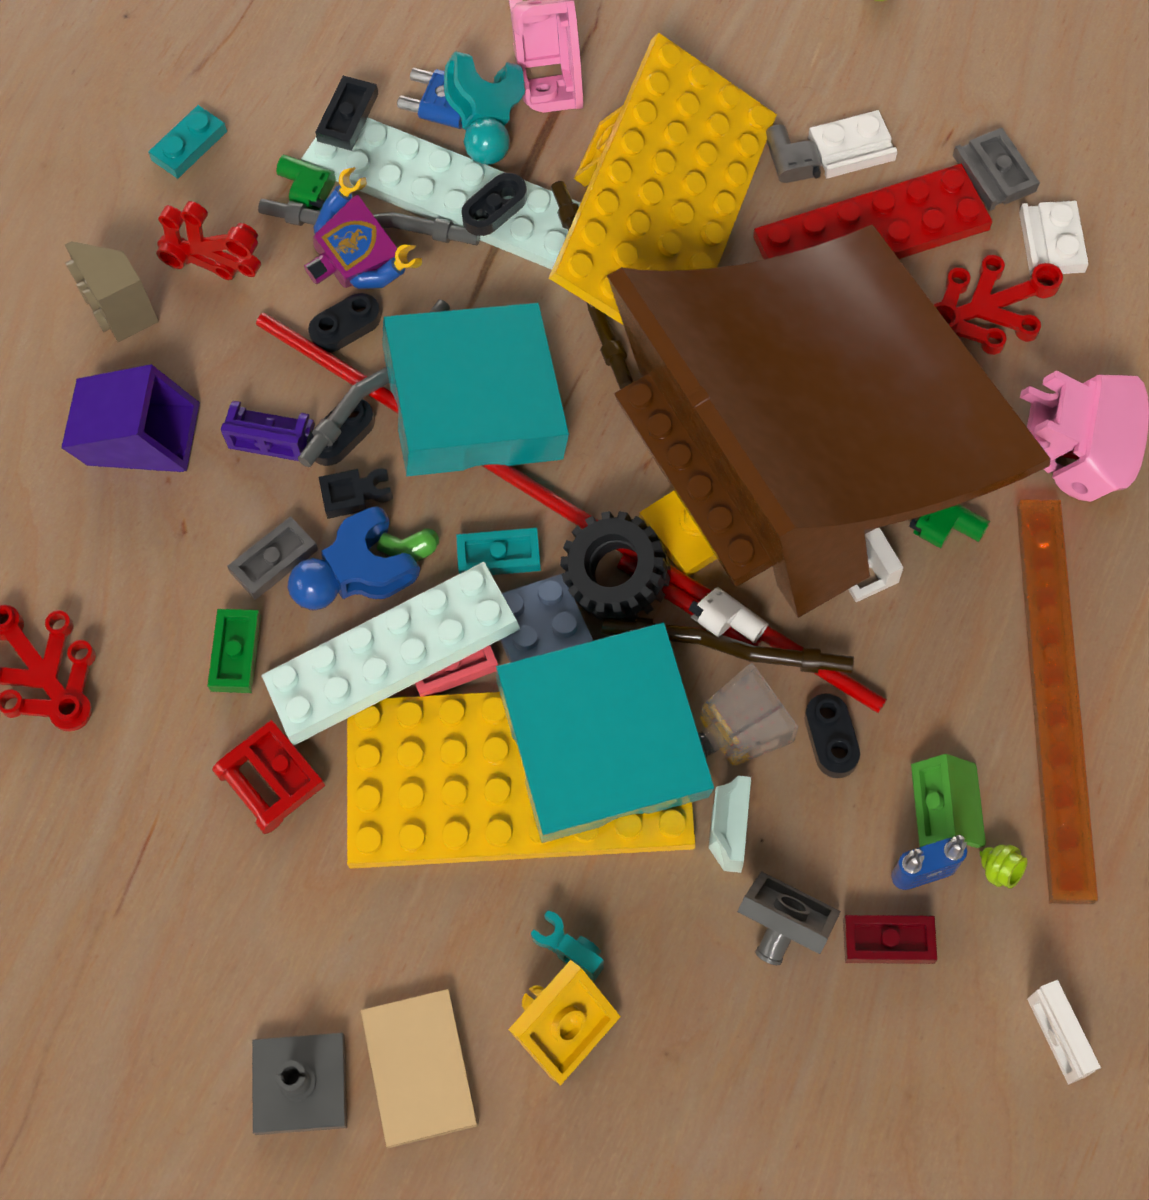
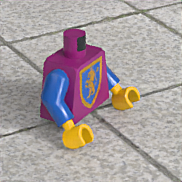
[304,167,422,289]

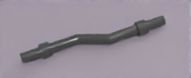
[258,199,480,246]
[298,299,450,467]

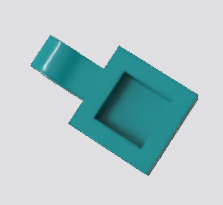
[531,911,604,983]

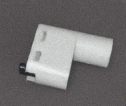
[688,587,769,643]

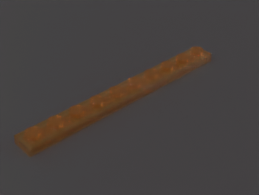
[1017,499,1098,904]

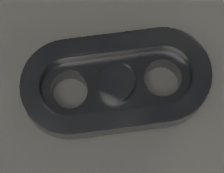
[461,173,527,236]
[308,293,381,353]
[307,399,375,466]
[804,693,860,778]

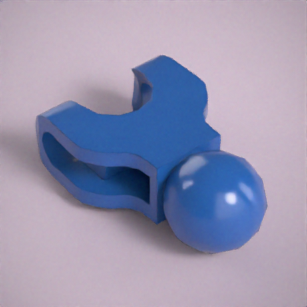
[287,506,420,611]

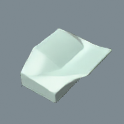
[709,776,751,873]

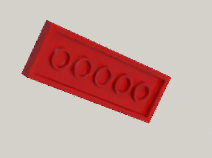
[753,163,993,260]

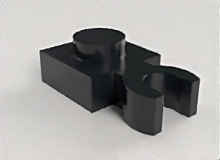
[319,468,393,519]

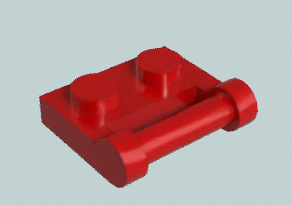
[212,719,325,834]

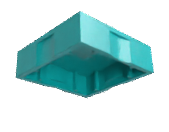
[382,303,569,477]
[496,623,714,843]

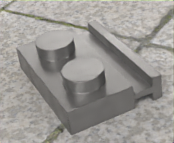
[953,128,1040,211]

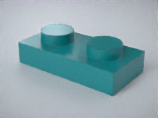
[148,105,227,179]
[456,528,541,575]

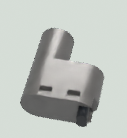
[766,124,822,183]

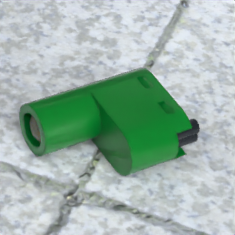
[276,154,336,211]
[909,504,991,549]

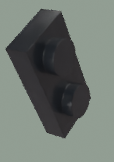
[315,75,379,151]

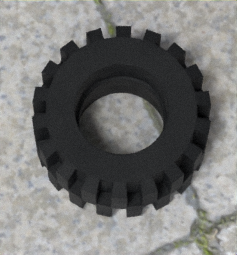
[560,511,671,621]

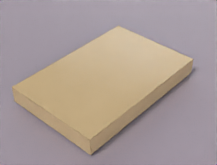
[361,989,478,1148]

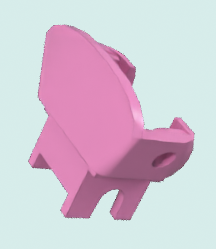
[509,0,583,113]
[1020,370,1149,502]

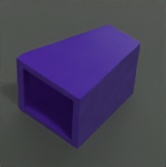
[61,364,200,472]

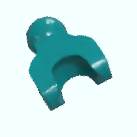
[444,51,525,165]

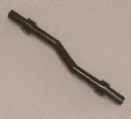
[551,181,634,389]
[601,617,854,673]

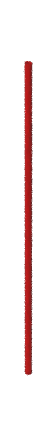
[256,313,887,713]

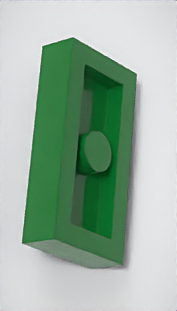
[207,609,261,693]

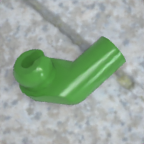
[377,528,439,562]

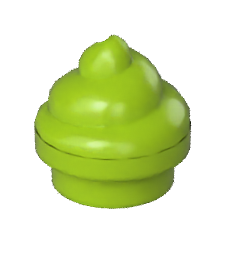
[980,844,1028,889]

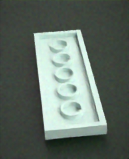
[261,562,520,745]

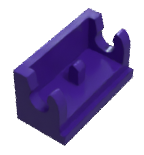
[221,400,315,461]

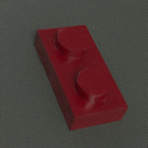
[843,915,937,964]

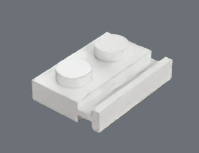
[808,110,897,179]
[1019,201,1088,276]
[1027,980,1101,1085]

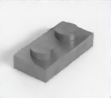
[227,516,318,600]

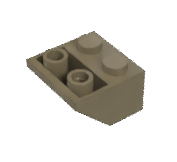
[65,241,159,342]

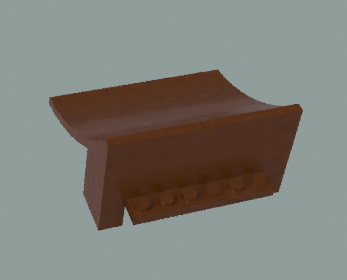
[607,225,1051,618]

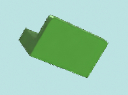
[911,754,986,848]

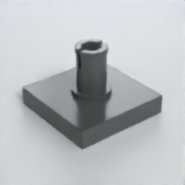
[737,871,841,965]
[252,1033,347,1135]

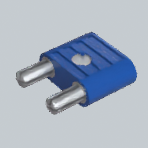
[397,68,462,129]
[891,835,967,890]

